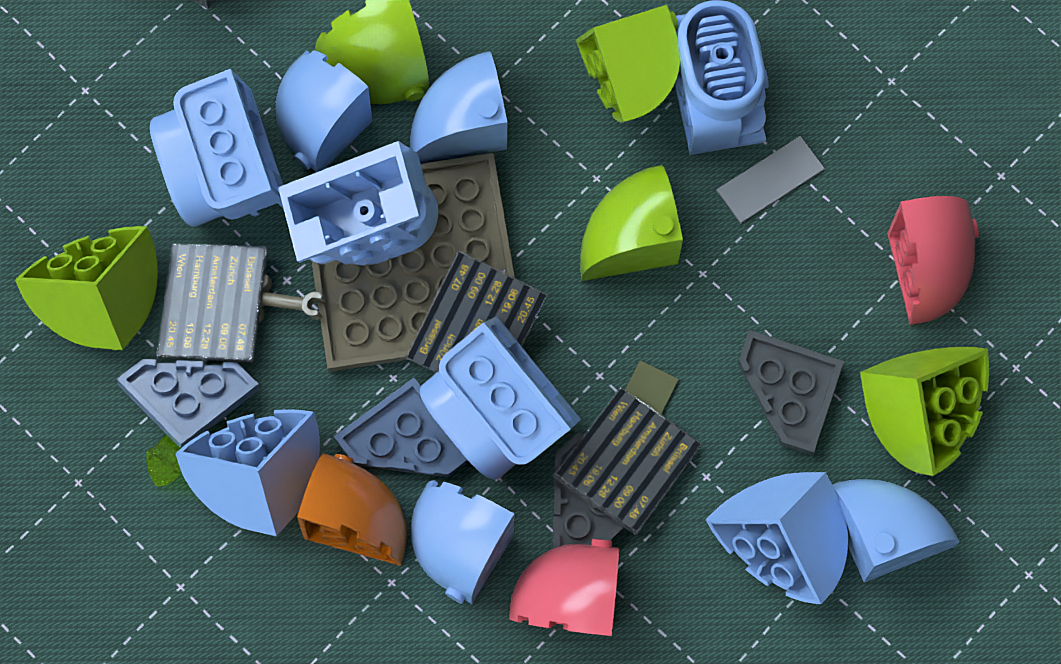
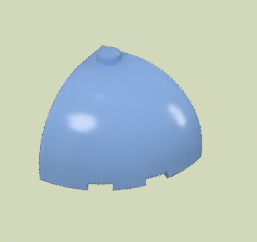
[276,50,372,173]
[410,51,507,164]
[176,410,320,536]
[706,472,848,604]
[832,479,959,582]
[411,480,514,604]

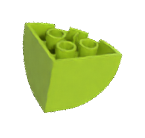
[315,0,429,104]
[576,5,680,122]
[580,165,683,281]
[15,226,158,350]
[860,347,989,476]

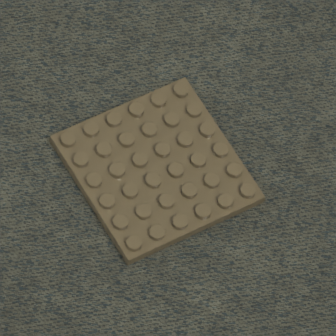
[311,153,525,372]

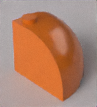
[297,453,408,566]

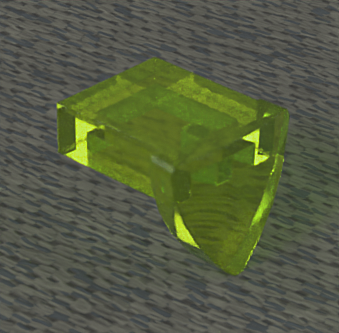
[146,434,182,487]

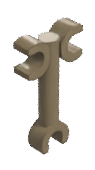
[257,275,326,322]

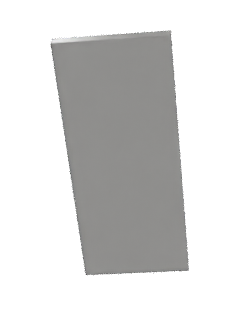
[716,136,825,224]

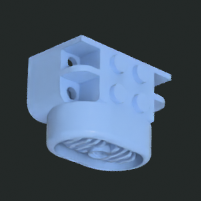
[675,0,769,155]
[150,69,283,227]
[278,141,438,266]
[420,316,581,480]

